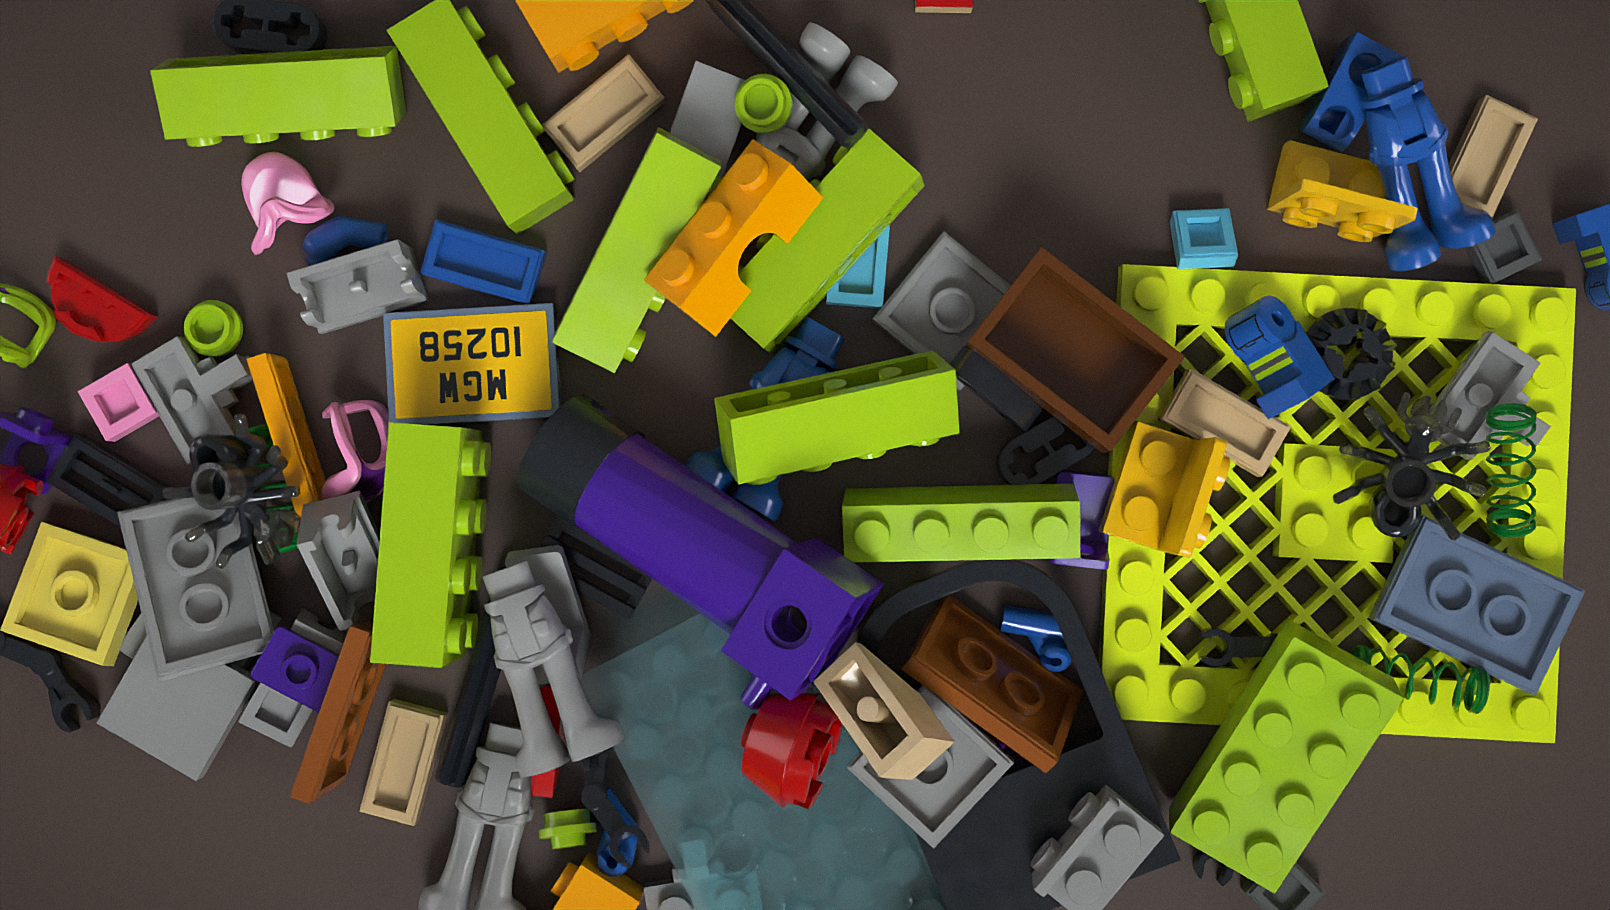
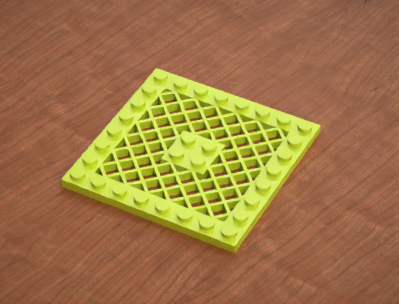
[1098,264,1576,743]

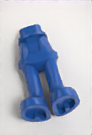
[1361,56,1496,271]
[684,317,845,522]

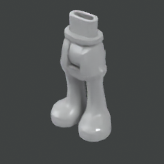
[755,22,898,182]
[483,561,626,778]
[417,722,535,910]

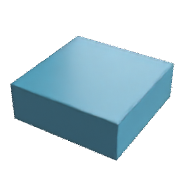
[1169,208,1238,269]

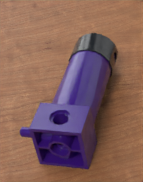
[517,394,884,710]

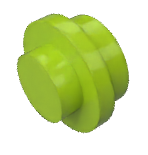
[735,74,793,134]
[184,300,243,357]
[539,809,597,849]

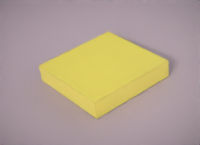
[0,522,138,666]

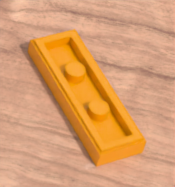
[246,353,326,524]

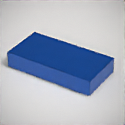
[420,219,547,305]

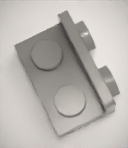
[1030,784,1164,910]

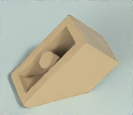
[813,642,955,780]

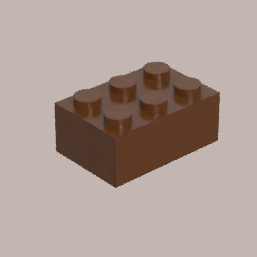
[966,247,1185,453]

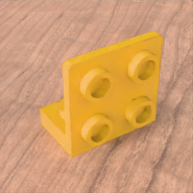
[1267,140,1418,242]
[1099,422,1230,558]

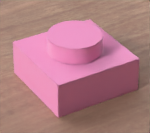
[78,363,159,442]

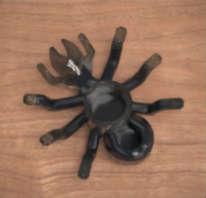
[1332,392,1491,541]
[163,414,301,569]

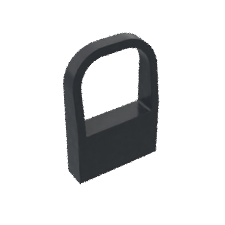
[857,559,1181,910]

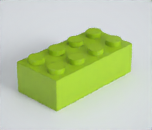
[370,422,491,668]
[1169,619,1404,894]

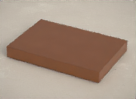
[901,594,1083,773]
[290,618,387,804]

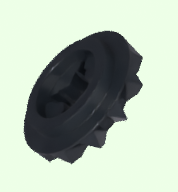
[1306,308,1397,400]

